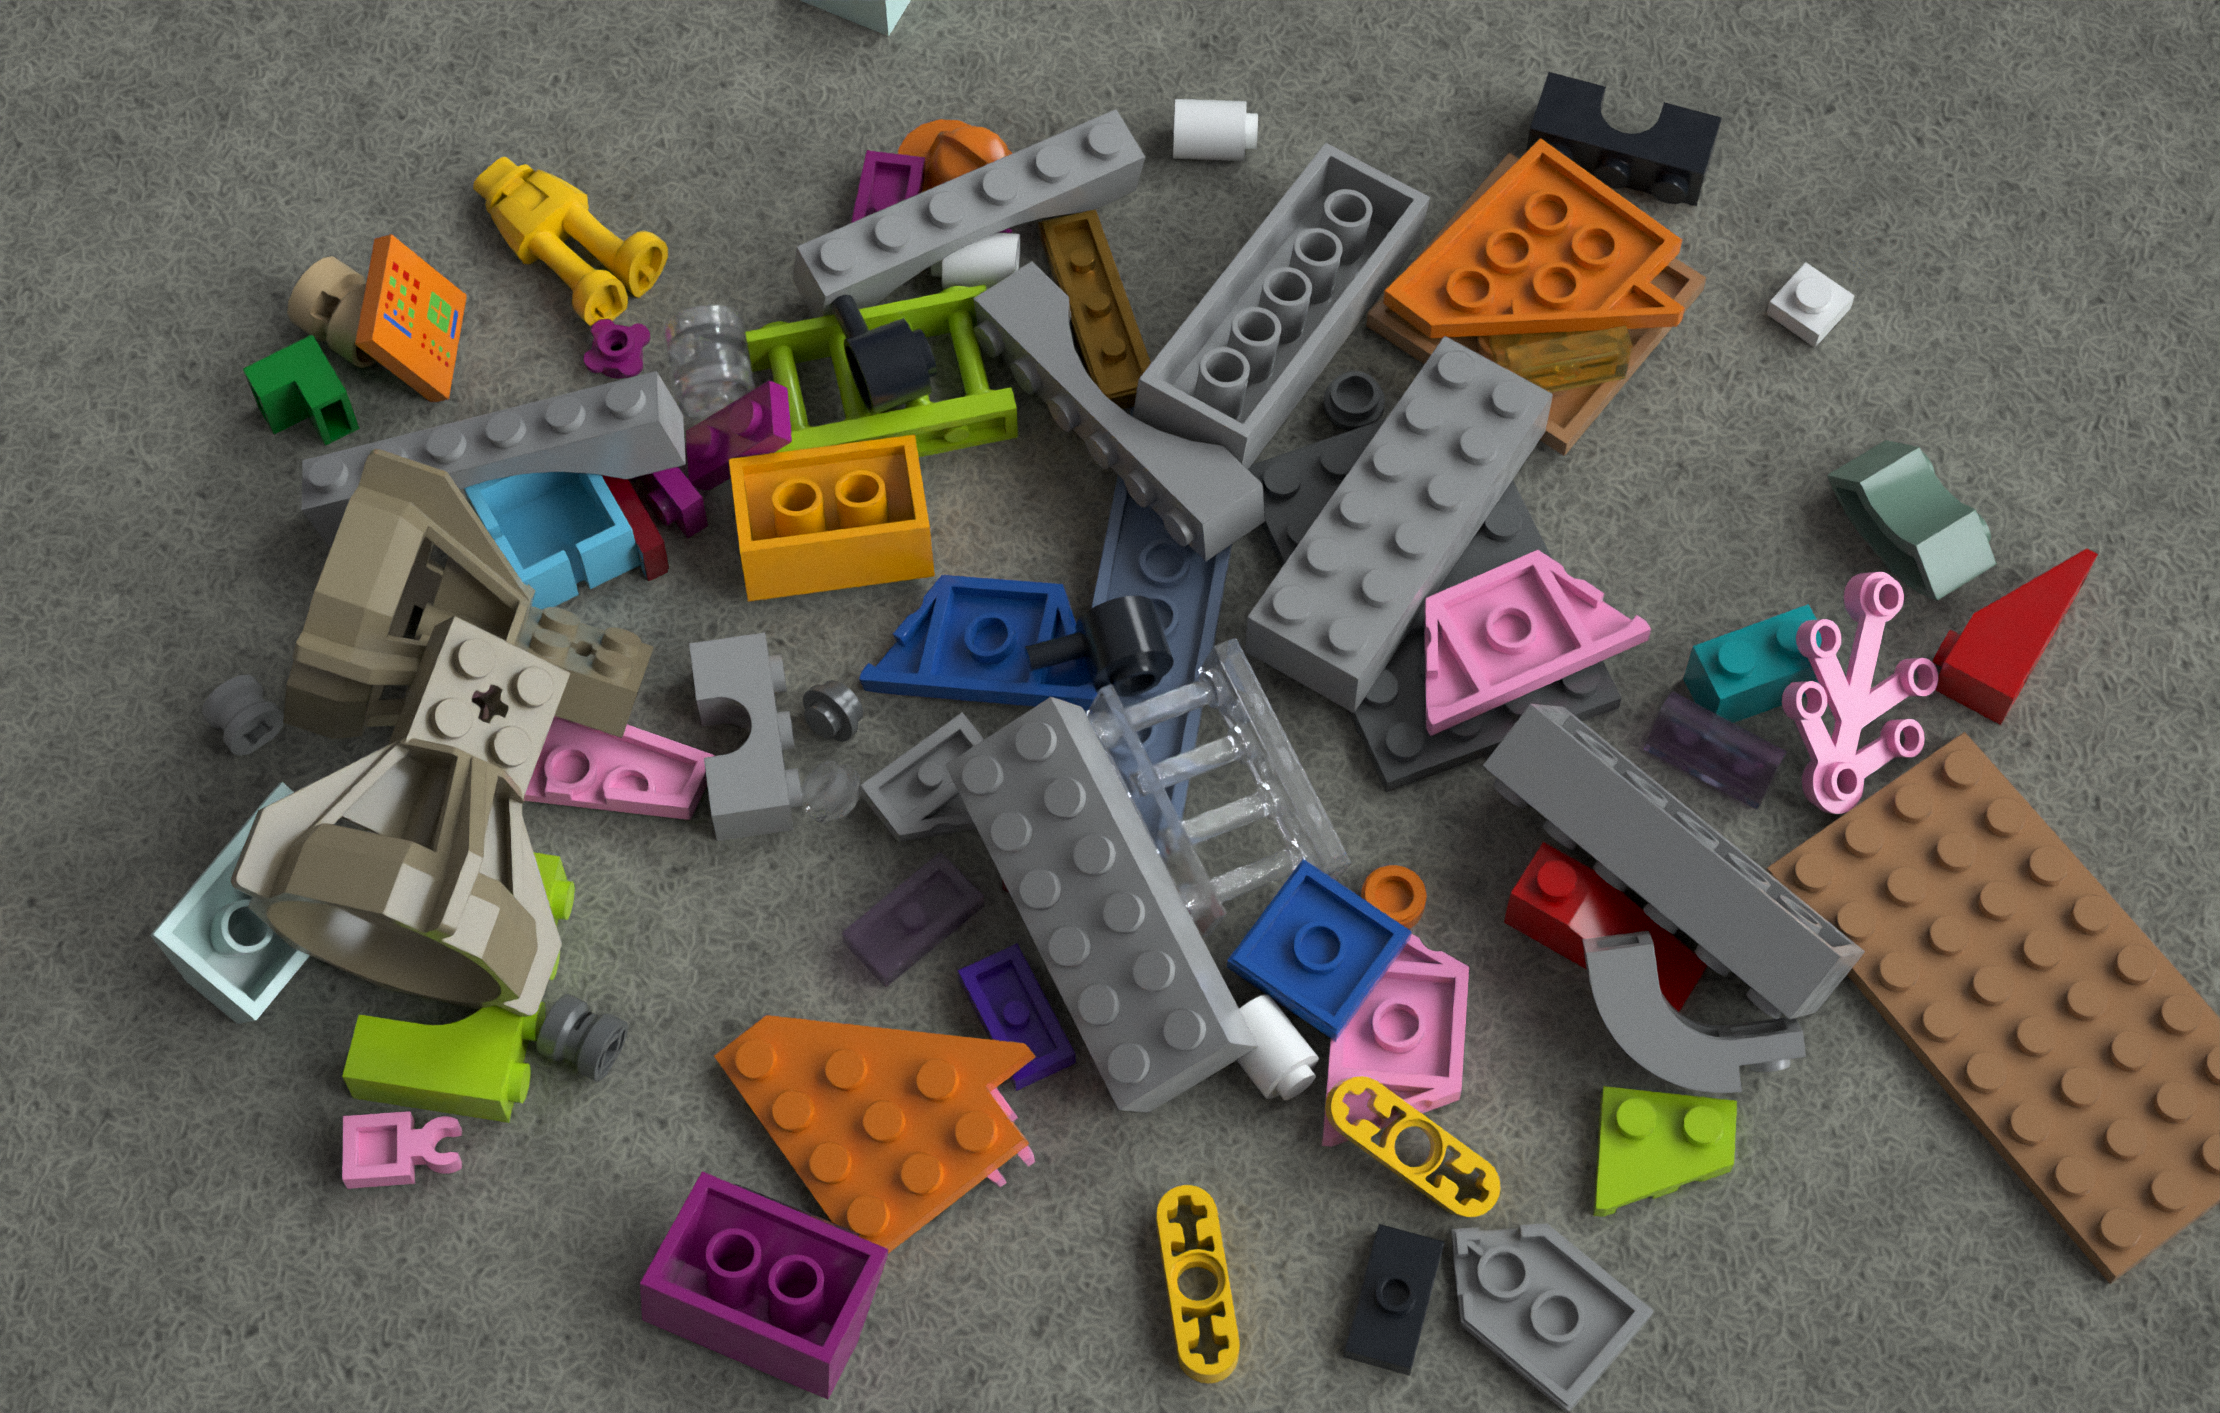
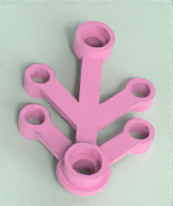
[1782,572,1938,814]

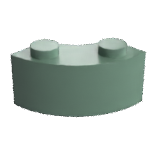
[1827,440,1997,601]

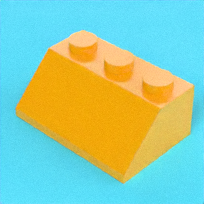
[729,434,935,602]

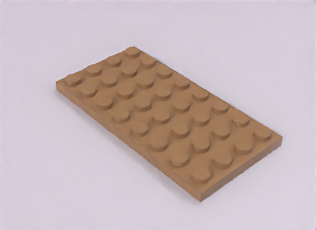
[1766,732,2220,1284]

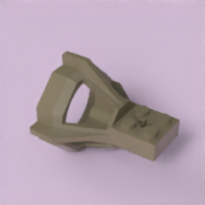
[283,449,654,739]
[231,616,570,1017]

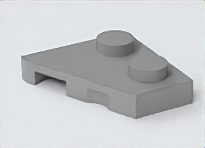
[859,712,984,842]

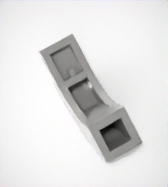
[1582,931,1806,1093]

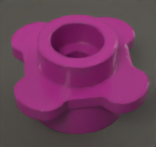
[583,319,651,379]

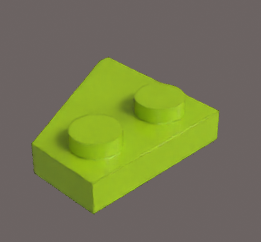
[1593,1086,1737,1217]

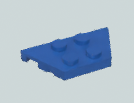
[859,575,1101,712]

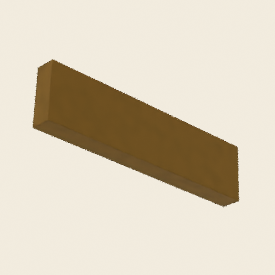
[1038,209,1151,409]

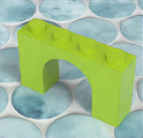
[342,852,575,1123]

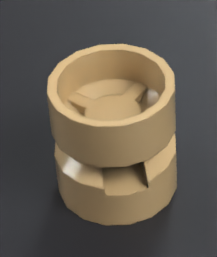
[287,256,376,368]

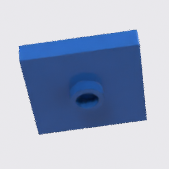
[1227,859,1412,1042]

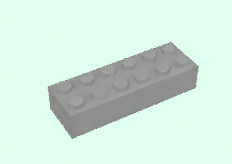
[1133,143,1430,470]
[1245,336,1553,713]
[945,697,1258,1113]
[1483,704,1865,1019]

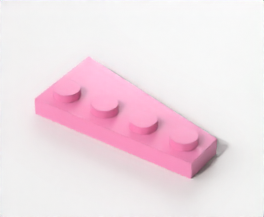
[524,716,714,820]

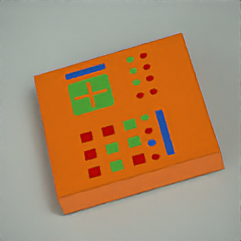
[355,234,467,402]

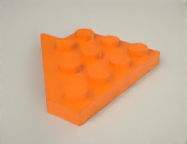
[1383,138,1685,338]
[714,1015,1036,1254]

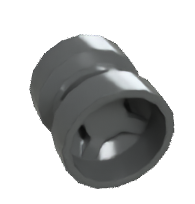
[536,994,628,1081]

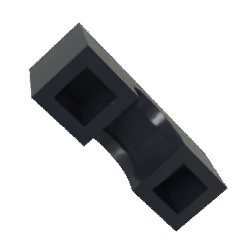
[1526,72,1722,206]

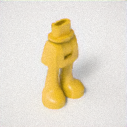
[473,157,668,326]

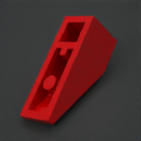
[1932,548,2098,725]
[1504,842,1708,1012]

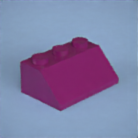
[640,1171,888,1400]

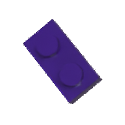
[958,943,1076,1091]

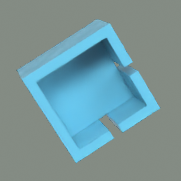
[464,472,641,610]

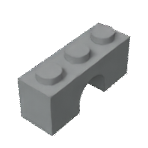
[689,632,803,841]

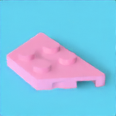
[1424,550,1651,736]
[1322,934,1469,1147]

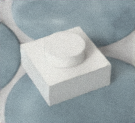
[1766,262,1854,348]

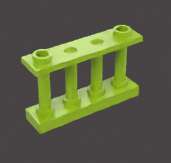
[745,284,1018,457]

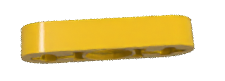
[1325,1076,1500,1217]
[1156,1185,1240,1384]

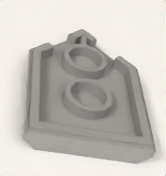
[1451,1224,1654,1413]

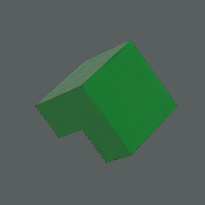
[243,335,360,446]

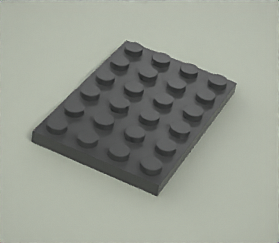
[1248,418,1622,792]

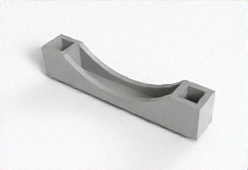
[793,109,1145,318]
[973,261,1265,561]
[301,371,686,548]

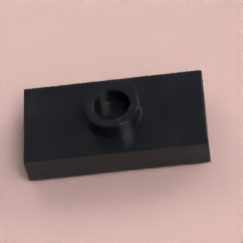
[1344,1224,1444,1376]

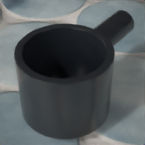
[831,295,937,415]
[1025,596,1174,697]

